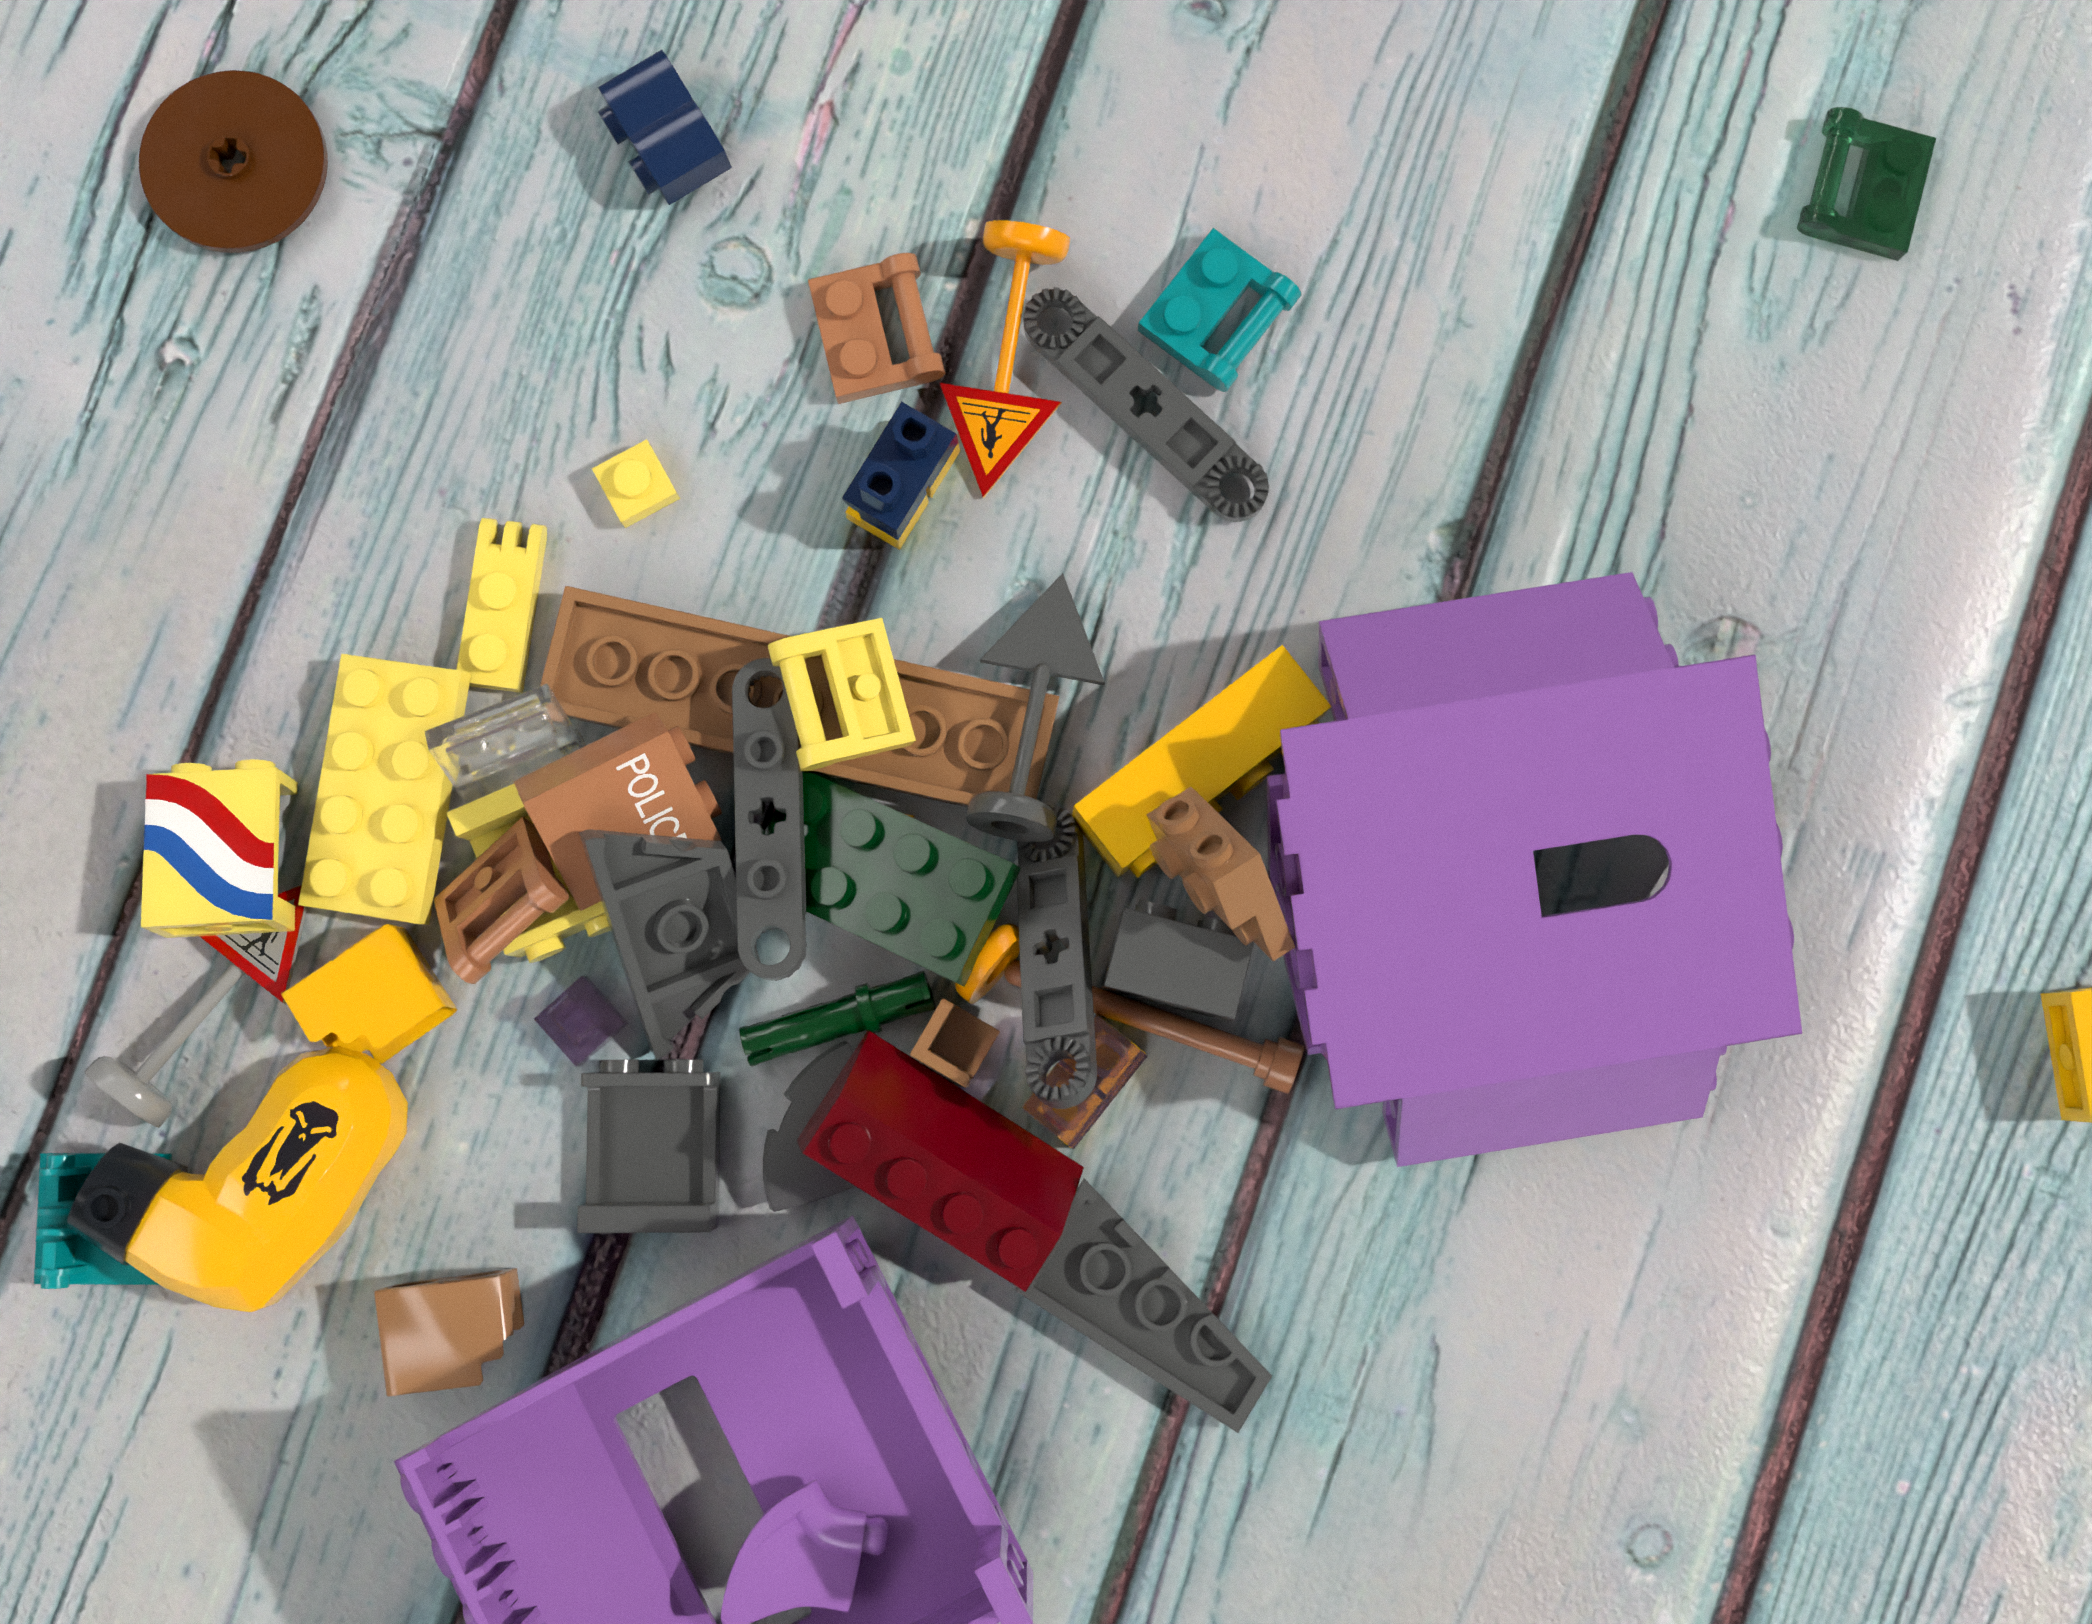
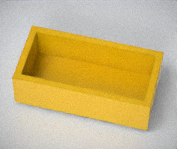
[1072,645,1332,878]

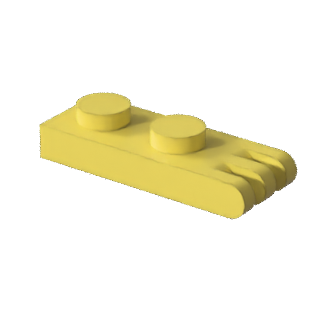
[456,518,547,693]

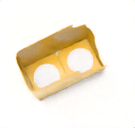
[281,924,458,1064]

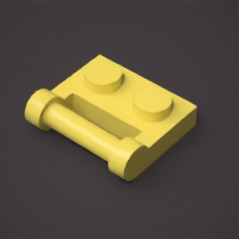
[768,618,916,771]

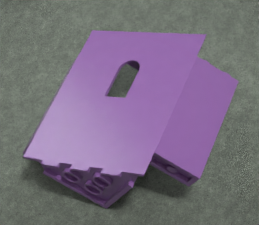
[1267,572,1802,1167]

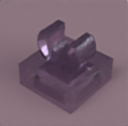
[534,976,629,1067]

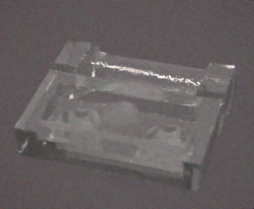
[425,683,586,804]

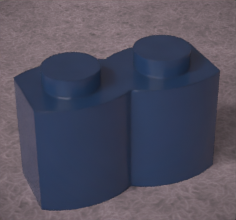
[598,49,732,205]

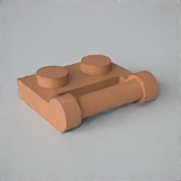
[808,253,945,404]
[434,817,569,984]

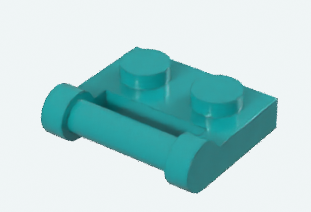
[1137,228,1302,392]

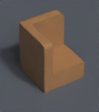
[909,998,1000,1088]

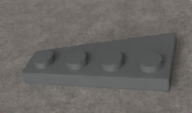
[1015,1178,1272,1433]

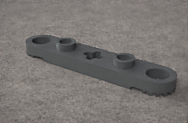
[1023,287,1269,522]
[732,658,807,981]
[1017,805,1097,1109]

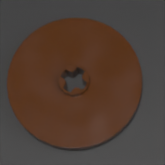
[139,70,328,253]

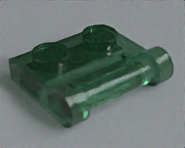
[1797,107,1936,261]

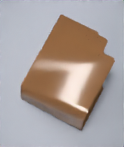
[374,1268,524,1397]

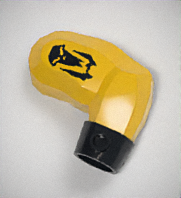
[67,1046,408,1312]

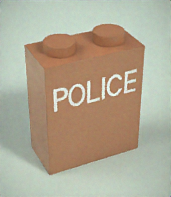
[513,712,722,911]

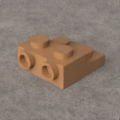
[1146,787,1295,961]

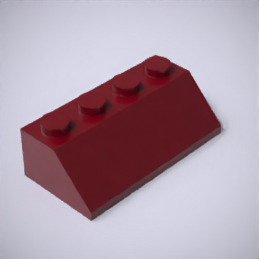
[797,1030,1084,1292]

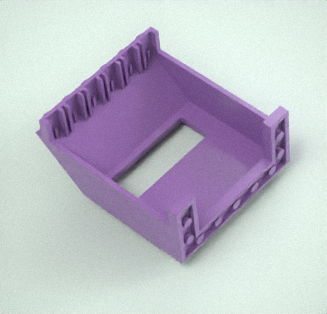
[394,1215,1033,1624]

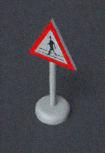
[85,885,308,1128]

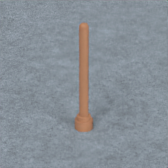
[1004,960,1304,1094]

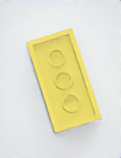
[298,654,471,925]

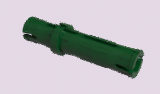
[739,970,936,1067]

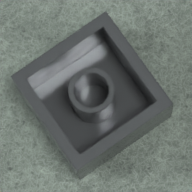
[1101,900,1254,1021]

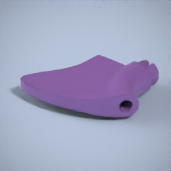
[720,1479,888,1624]

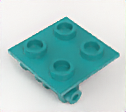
[34,1153,172,1289]

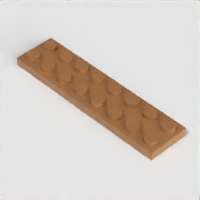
[534,586,1060,807]

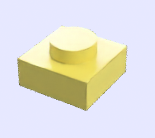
[592,439,680,528]

